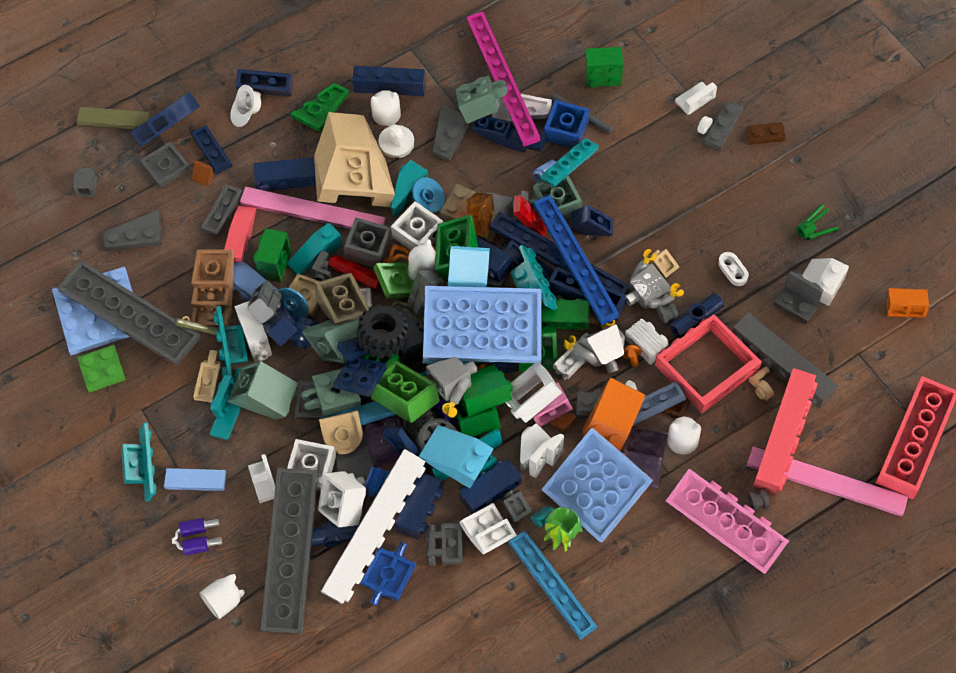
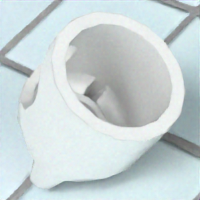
[371,90,401,126]
[408,239,438,281]
[667,416,701,455]
[199,574,245,619]

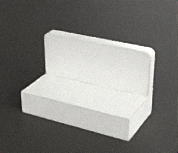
[675,82,717,115]

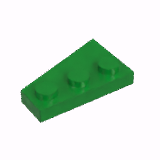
[290,83,349,132]

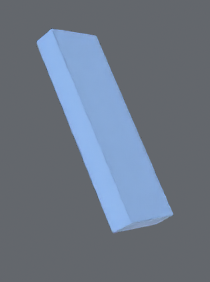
[164,468,226,491]

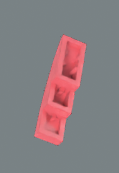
[224,206,257,262]

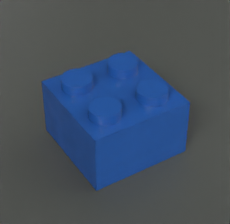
[544,100,590,148]

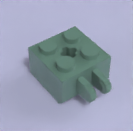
[456,75,508,124]
[528,175,582,219]
[300,368,361,417]

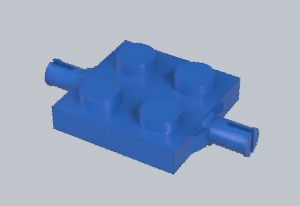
[361,542,416,606]

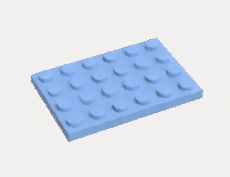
[423,286,541,363]

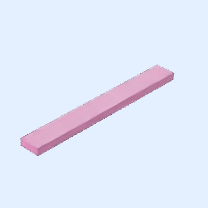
[240,187,386,230]
[747,446,908,517]

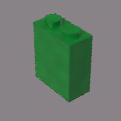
[459,364,513,416]

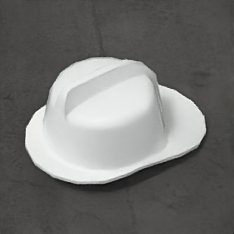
[231,85,261,127]

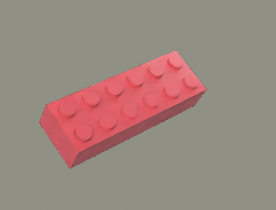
[753,368,818,496]
[875,376,956,500]

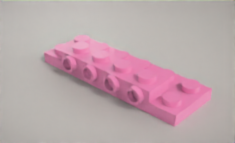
[666,469,789,574]

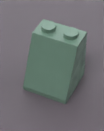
[302,319,359,363]
[228,361,298,420]

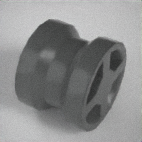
[657,302,679,325]
[748,489,770,511]

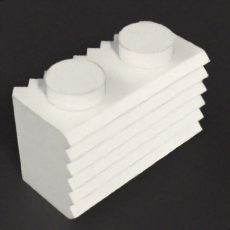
[625,319,669,365]

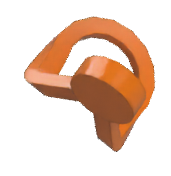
[382,244,410,263]

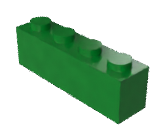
[541,299,590,329]

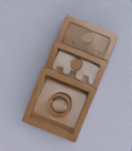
[191,250,234,328]

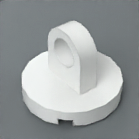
[378,124,414,158]

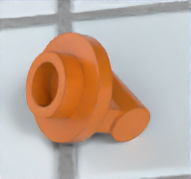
[623,345,641,367]

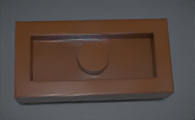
[746,122,786,145]

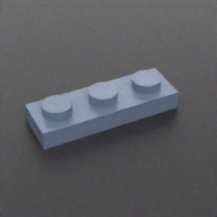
[633,381,686,425]

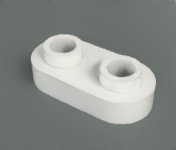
[718,252,749,286]

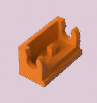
[886,288,929,318]

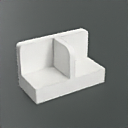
[248,454,275,503]

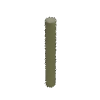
[175,318,218,335]

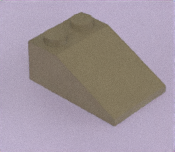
[440,184,497,244]
[315,273,369,326]

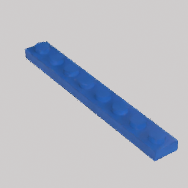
[534,195,619,325]

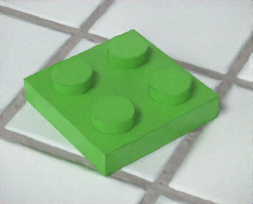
[374,262,414,298]
[77,345,126,393]

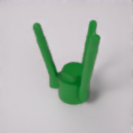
[796,204,839,240]

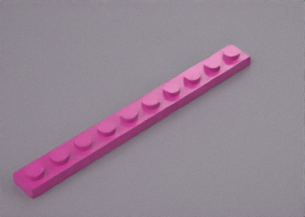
[467,11,541,147]

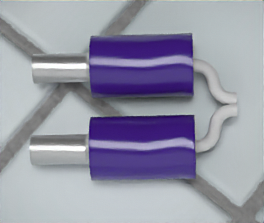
[172,518,222,556]

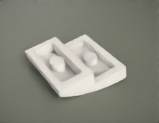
[529,434,564,478]
[459,503,517,555]

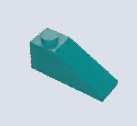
[391,160,428,218]
[287,223,343,275]

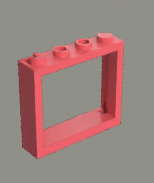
[655,314,762,414]

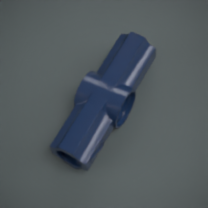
[669,293,724,338]
[311,521,361,547]

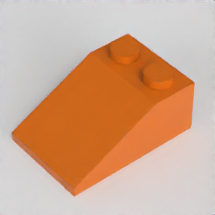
[583,377,646,451]

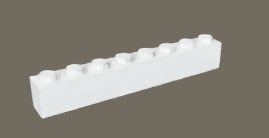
[320,449,426,604]

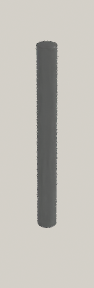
[551,93,614,134]

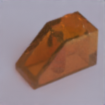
[466,193,494,237]

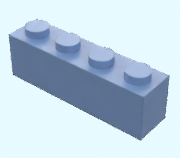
[233,261,278,302]

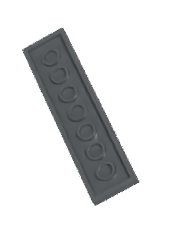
[57,260,201,366]
[260,468,318,634]

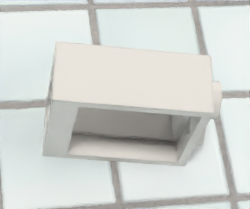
[235,301,272,362]
[506,362,562,423]

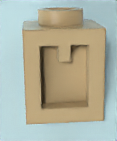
[649,249,679,278]

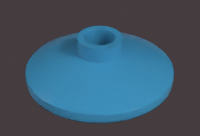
[412,177,445,213]
[278,288,308,320]

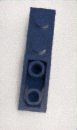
[131,92,200,147]
[472,116,547,152]

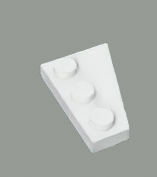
[492,94,552,121]

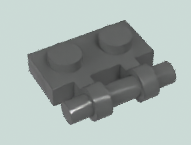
[426,523,463,566]

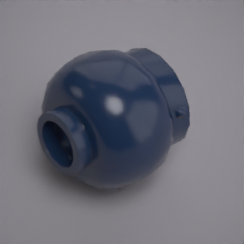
[289,315,319,350]

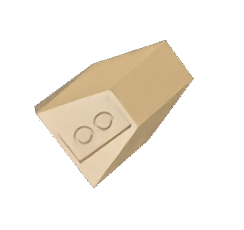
[314,112,395,207]

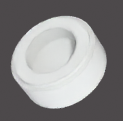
[697,116,713,135]

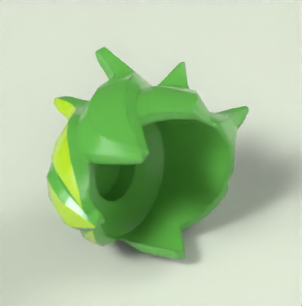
[544,507,583,552]

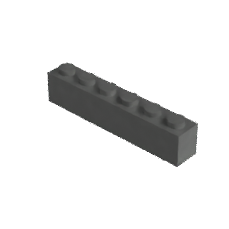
[732,312,838,408]

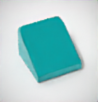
[530,506,554,528]

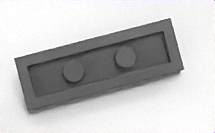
[703,100,743,151]
[201,184,243,238]

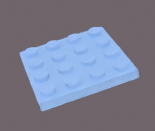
[52,267,133,355]
[542,428,653,542]

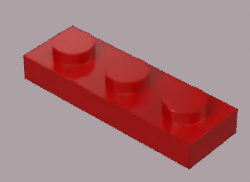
[513,195,547,237]
[328,255,381,289]

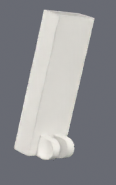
[553,333,589,380]

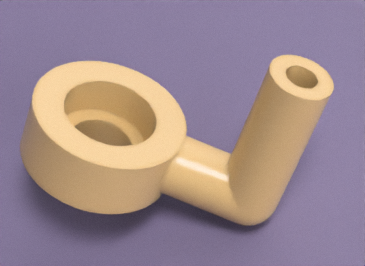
[749,366,774,401]

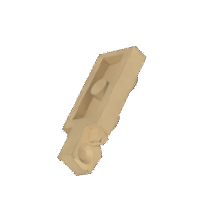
[193,350,221,402]

